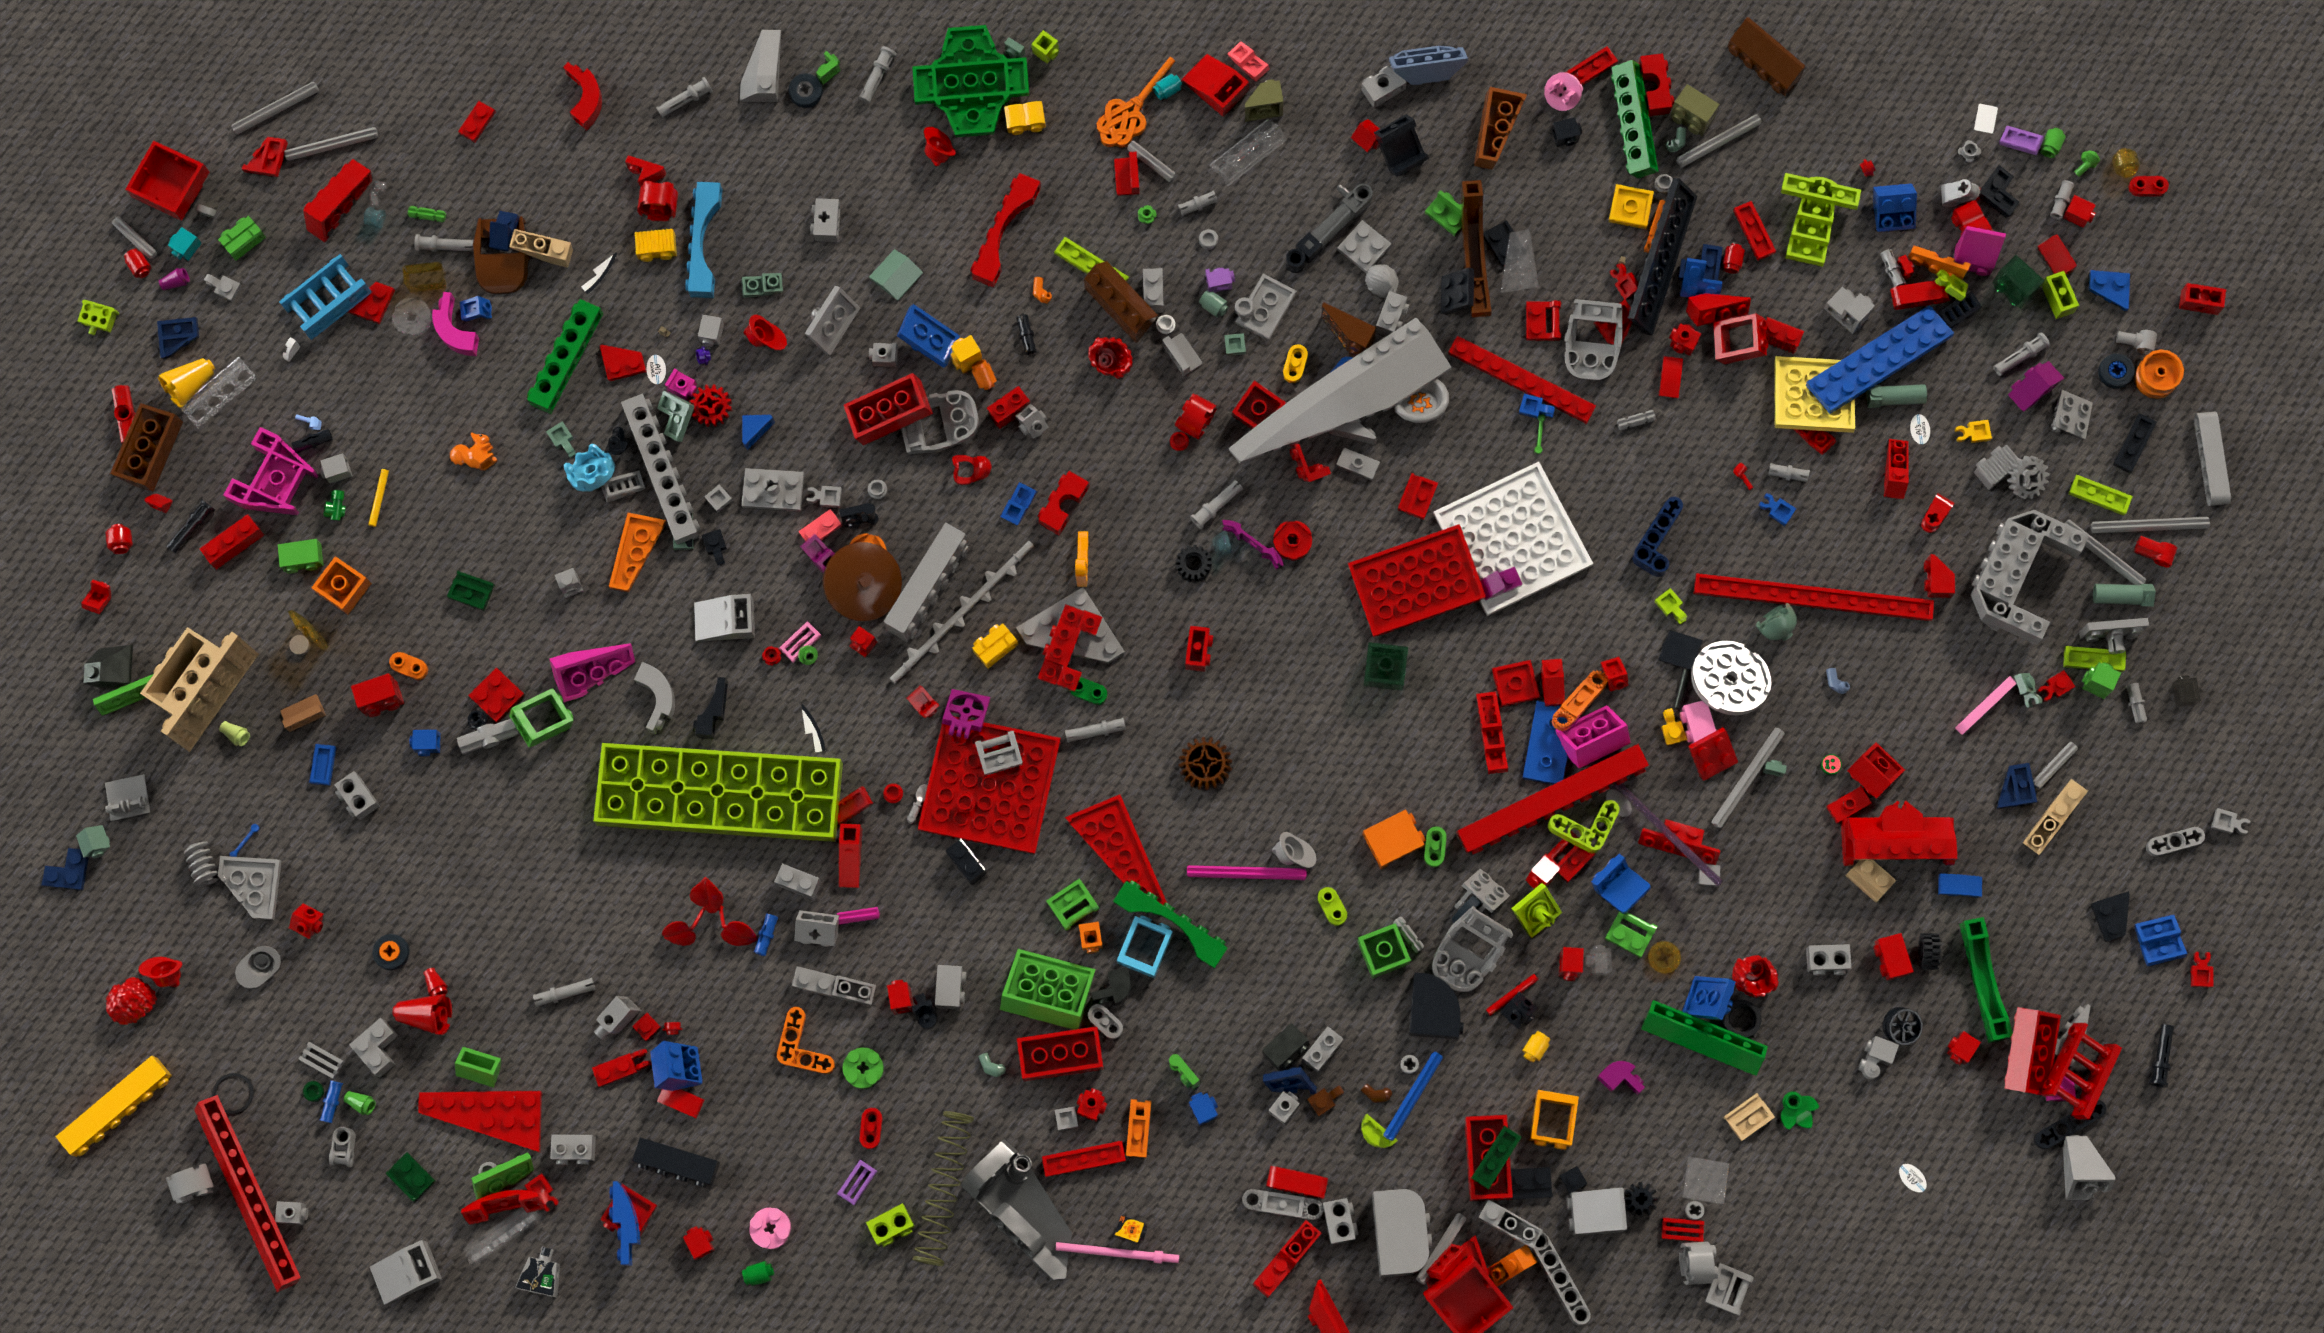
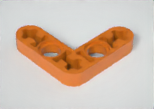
[777,1007,835,1074]

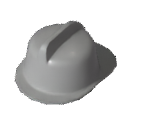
[1272,832,1317,868]
[235,946,281,988]

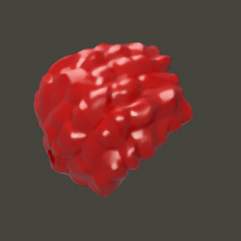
[1088,337,1133,379]
[1732,955,1779,998]
[106,977,157,1025]

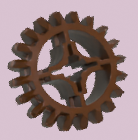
[1178,737,1232,791]

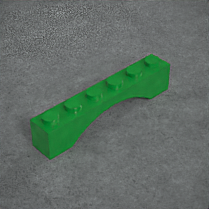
[1112,880,1228,968]
[1959,917,2013,1044]

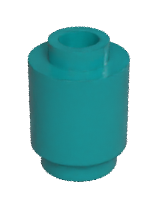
[1152,74,1182,100]

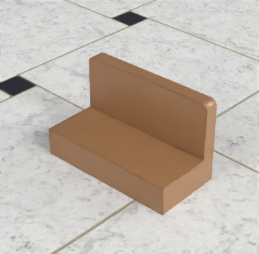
[281,694,326,732]

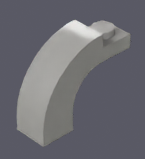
[634,662,675,734]

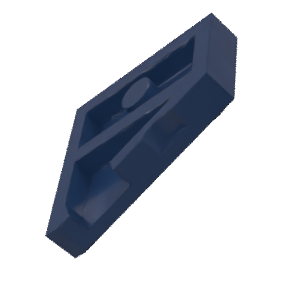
[157,317,199,359]

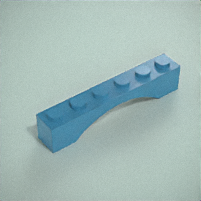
[685,182,723,298]

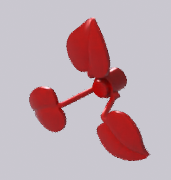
[662,877,758,946]

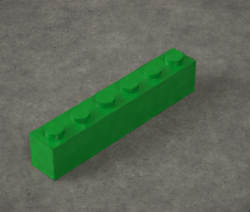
[1641,1000,1768,1076]

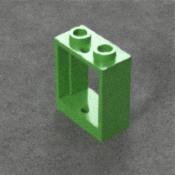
[509,688,573,748]

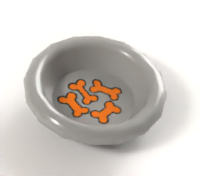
[1393,379,1449,423]

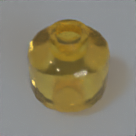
[2112,148,2140,178]

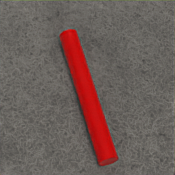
[1486,974,1538,1016]

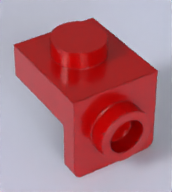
[81,580,112,615]
[906,685,940,718]

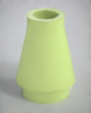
[219,721,250,746]

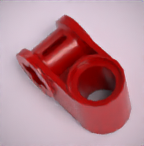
[1921,493,1955,533]

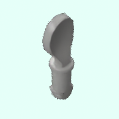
[907,784,928,824]

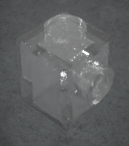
[1585,945,1612,976]

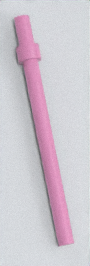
[1056,1242,1179,1264]

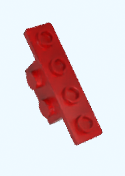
[1638,819,1721,865]

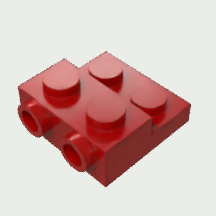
[600,1184,658,1237]

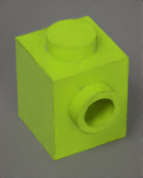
[1031,30,1059,64]

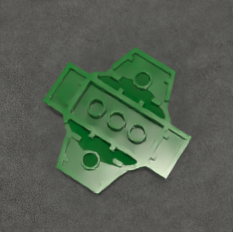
[912,25,1029,138]

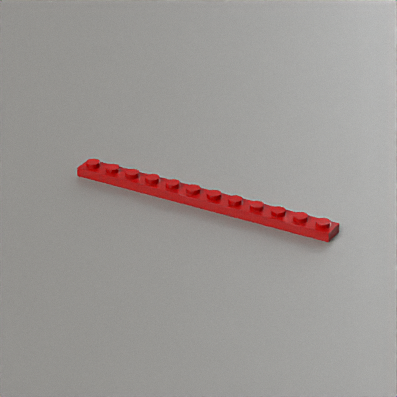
[1693,573,1934,621]

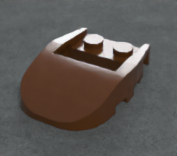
[473,216,530,294]

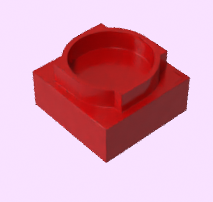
[125,141,210,221]
[1423,1254,1513,1333]

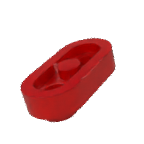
[2128,176,2169,197]
[859,1108,883,1149]

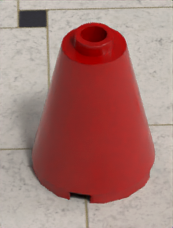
[392,994,452,1035]

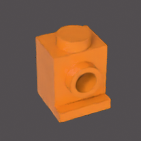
[1079,922,1103,954]

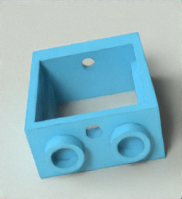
[1117,915,1173,979]

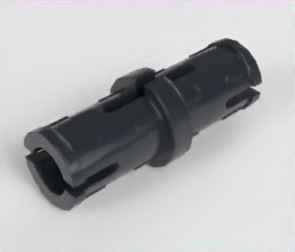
[1016,314,1037,355]
[291,429,333,454]

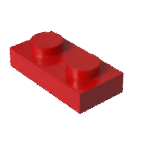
[458,101,496,143]

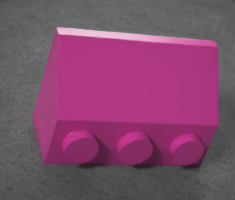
[1556,705,1631,768]

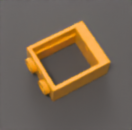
[1529,1090,1579,1150]

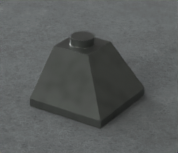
[84,645,133,688]

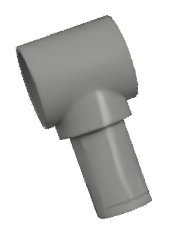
[2116,330,2157,355]

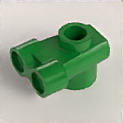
[323,490,345,521]

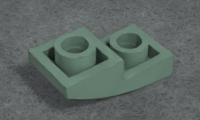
[741,273,783,298]

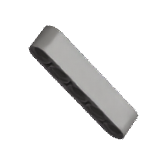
[2194,411,2231,506]
[1531,1232,1591,1326]

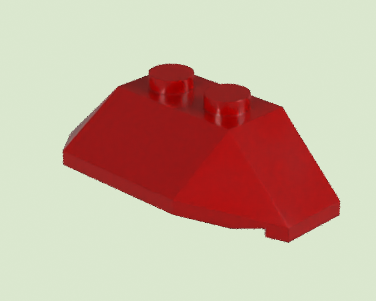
[1307,1279,1350,1333]

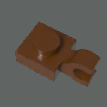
[1307,1085,1344,1117]

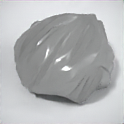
[1365,265,1399,298]

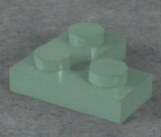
[657,391,695,442]

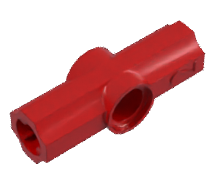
[112,385,136,444]

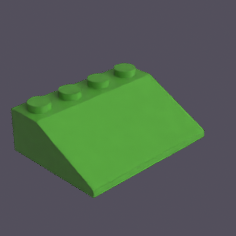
[1000,949,1096,1030]

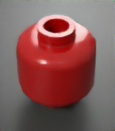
[105,524,133,554]

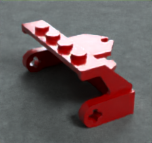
[1841,801,1957,866]

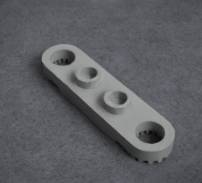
[1242,1189,1324,1220]

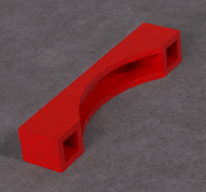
[970,173,1041,288]

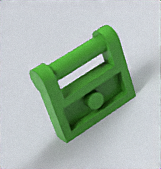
[1046,878,1100,931]
[1605,911,1658,958]
[1169,1054,1200,1090]

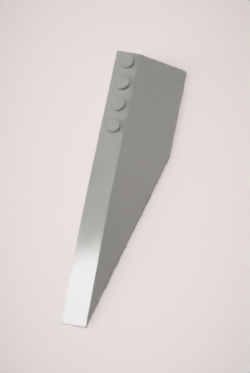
[1229,318,1452,464]

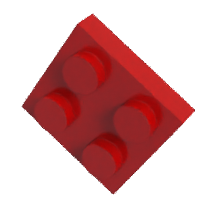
[468,668,525,723]
[1688,727,1738,781]

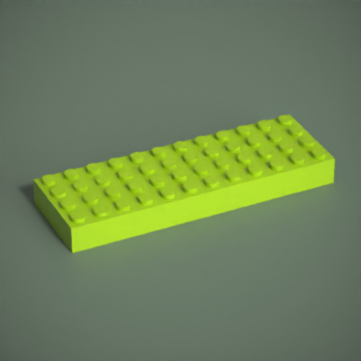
[593,743,843,842]

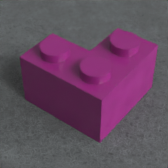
[2008,361,2064,412]

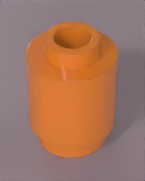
[972,359,997,390]

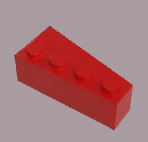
[303,159,372,242]

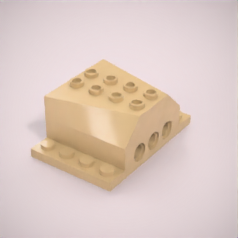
[140,627,259,752]

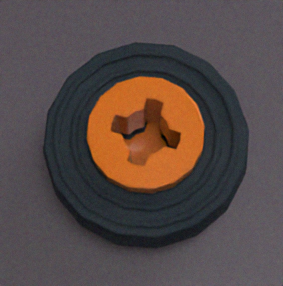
[372,934,410,970]

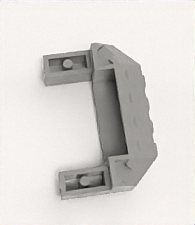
[1971,510,2089,645]

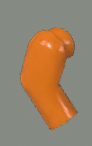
[1033,277,1052,303]

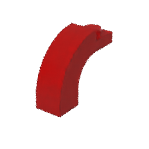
[563,62,602,131]

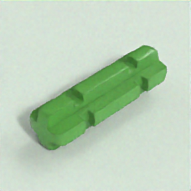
[408,206,446,222]

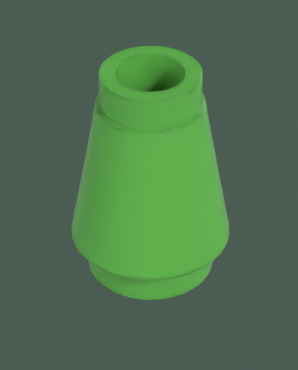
[344,1091,376,1115]

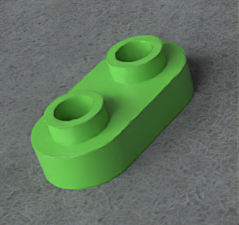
[1424,827,1446,868]

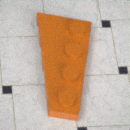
[609,513,667,592]

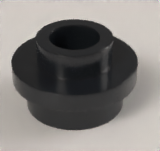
[467,710,487,730]

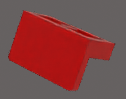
[1114,151,1140,196]

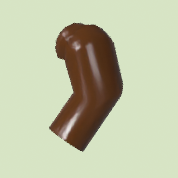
[1360,1083,1392,1103]

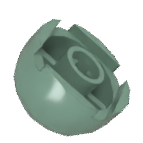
[1756,603,1797,641]

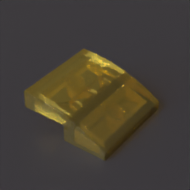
[288,610,329,650]

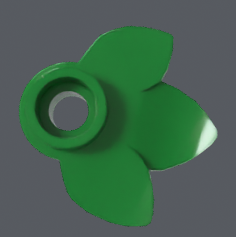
[1781,1092,1819,1130]

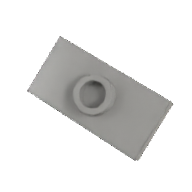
[1336,448,1380,481]

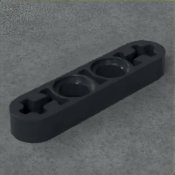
[2034,1100,2106,1149]

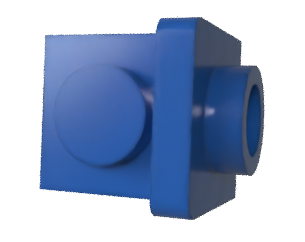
[460,296,492,322]

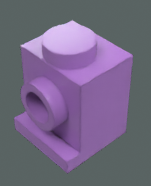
[1205,268,1235,292]

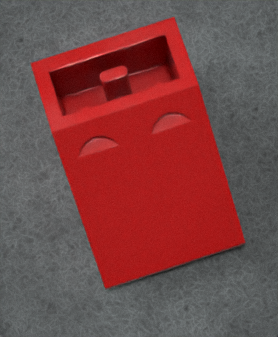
[1181,54,1249,117]

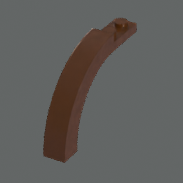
[1461,180,1492,318]

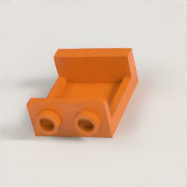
[1362,809,1426,869]

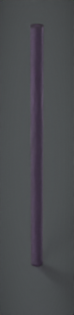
[1612,782,1723,887]

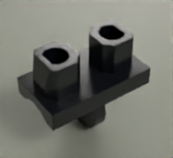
[912,993,938,1030]

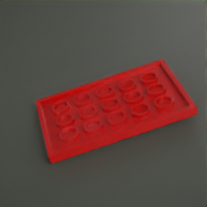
[1348,524,1486,637]

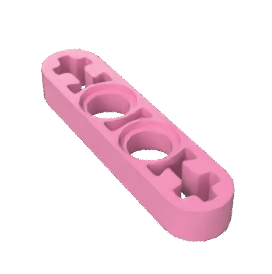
[1955,676,2017,735]

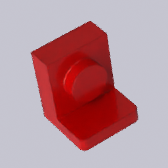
[1601,657,1628,691]

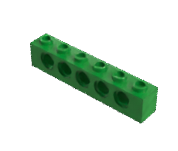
[1611,60,1659,179]
[527,299,603,414]

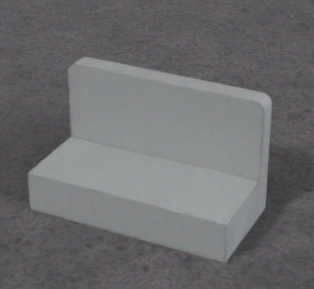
[1162,333,1202,376]

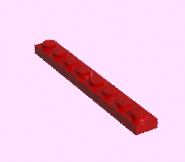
[1448,336,1596,424]

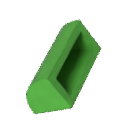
[455,1047,501,1087]

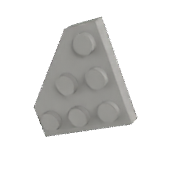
[218,856,282,920]

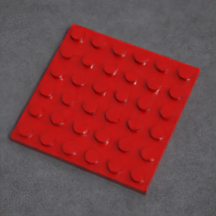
[918,716,1061,854]

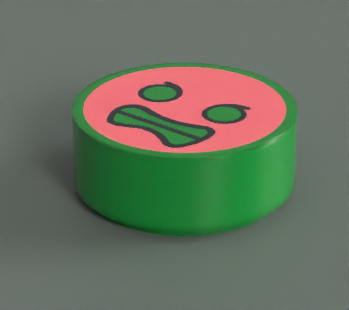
[1821,754,1842,775]

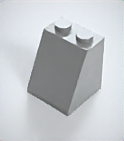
[1567,1188,1627,1236]

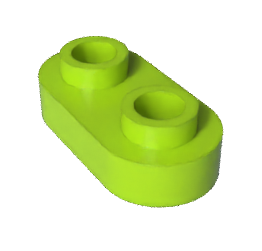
[1318,887,1347,926]

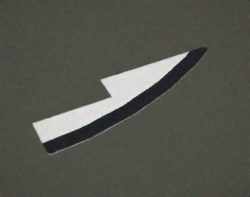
[581,253,617,294]
[801,704,826,752]

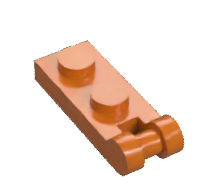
[1126,1099,1151,1158]

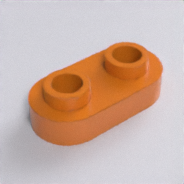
[389,652,428,680]

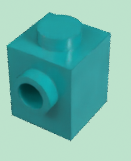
[168,227,202,261]

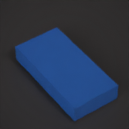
[309,744,337,786]

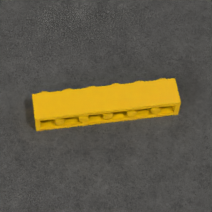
[55,1056,172,1157]

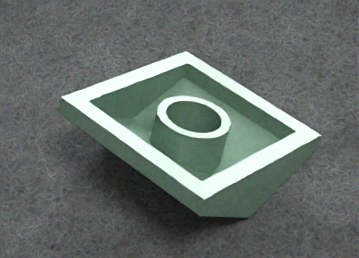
[869,249,923,301]

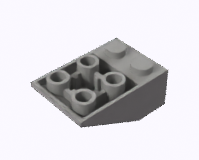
[694,594,755,642]
[370,1240,442,1305]

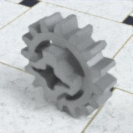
[2007,456,2050,499]

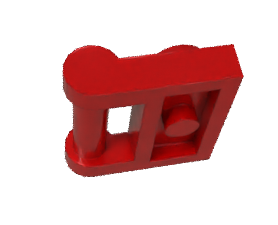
[1526,300,1562,341]
[1541,831,1596,883]

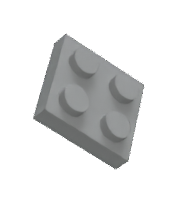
[1337,220,1392,274]

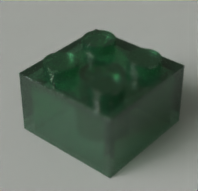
[1992,255,2045,309]
[1363,642,1408,691]

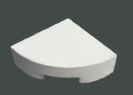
[283,337,301,362]

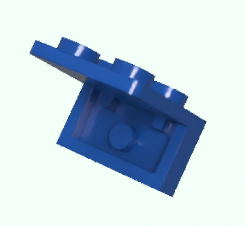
[1591,854,1651,914]

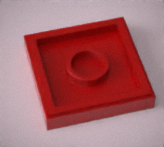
[1492,660,1540,707]

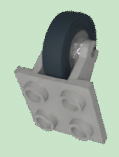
[1452,869,1510,923]

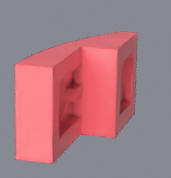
[1228,42,1270,82]

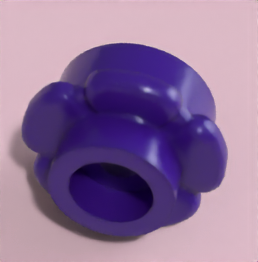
[696,346,711,365]

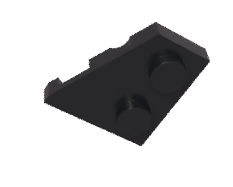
[2090,891,2130,942]

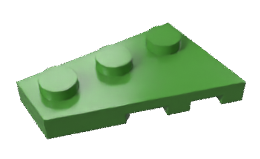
[471,1153,534,1200]

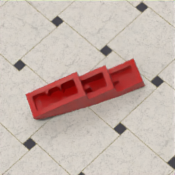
[1476,691,1508,774]

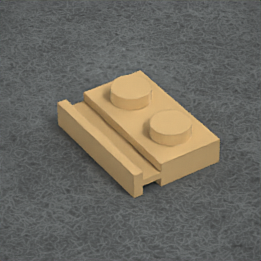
[1846,860,1896,902]
[1723,1093,1775,1141]

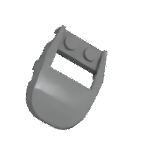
[1565,299,1623,380]
[901,390,979,454]
[1432,906,1513,992]

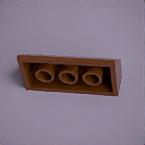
[1728,17,1805,96]
[1084,261,1158,343]
[110,403,183,492]

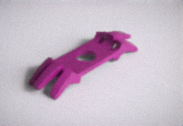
[1222,520,1284,570]

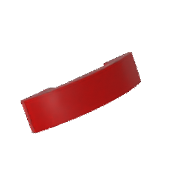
[461,1190,546,1225]

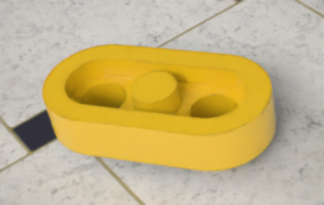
[1283,344,1308,383]

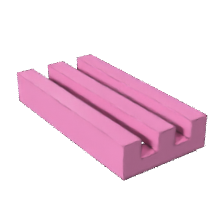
[779,621,821,663]

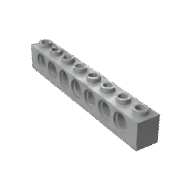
[621,394,701,544]

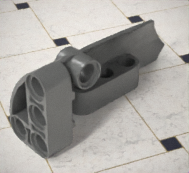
[961,1139,1072,1281]

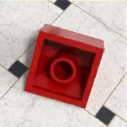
[1847,742,1905,799]

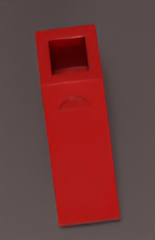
[1686,293,1751,326]
[1884,439,1909,499]
[839,824,863,888]

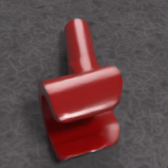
[1733,463,1753,490]

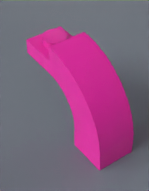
[432,292,479,356]

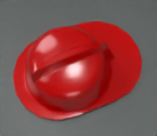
[923,127,956,166]
[743,314,787,350]
[138,957,183,987]

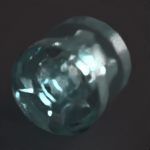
[364,206,386,229]

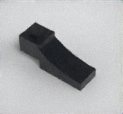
[693,677,728,739]

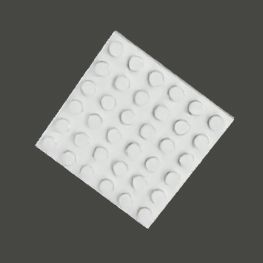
[1433,462,1593,616]

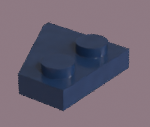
[1997,763,2037,809]
[1263,1067,1317,1094]

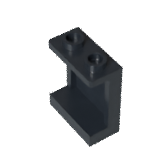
[1374,114,1429,176]

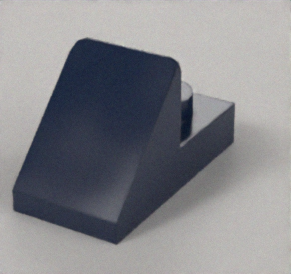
[489,211,520,252]

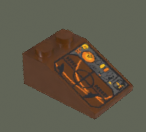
[1321,302,1376,357]

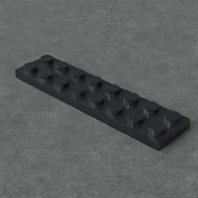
[1628,178,1698,335]

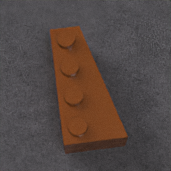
[1474,87,1527,170]

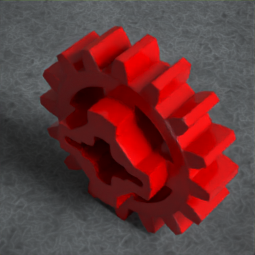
[690,384,732,427]

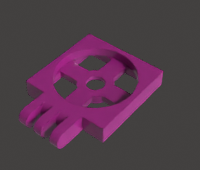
[942,689,990,739]

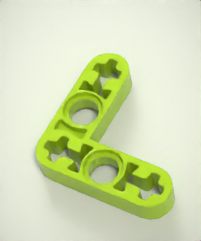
[1548,800,1620,853]

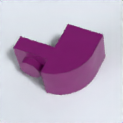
[800,534,834,574]
[1597,1061,1645,1095]

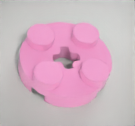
[749,1208,791,1249]

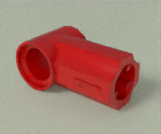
[2134,536,2177,568]

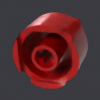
[637,181,678,221]
[1174,393,1217,440]

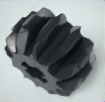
[1624,1182,1658,1218]

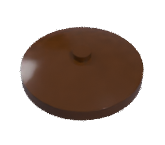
[823,542,902,621]

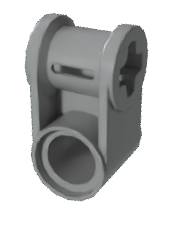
[1941,179,1980,207]
[329,1127,356,1167]

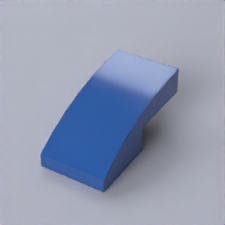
[1000,482,1038,525]
[1938,874,1982,898]

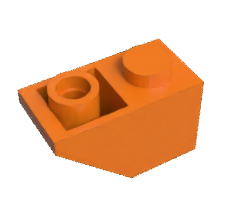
[1487,1245,1537,1287]

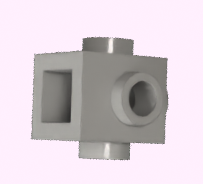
[1015,404,1049,439]

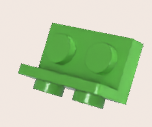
[1425,190,1462,236]

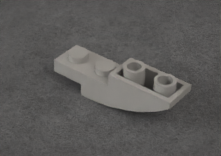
[791,966,876,1005]

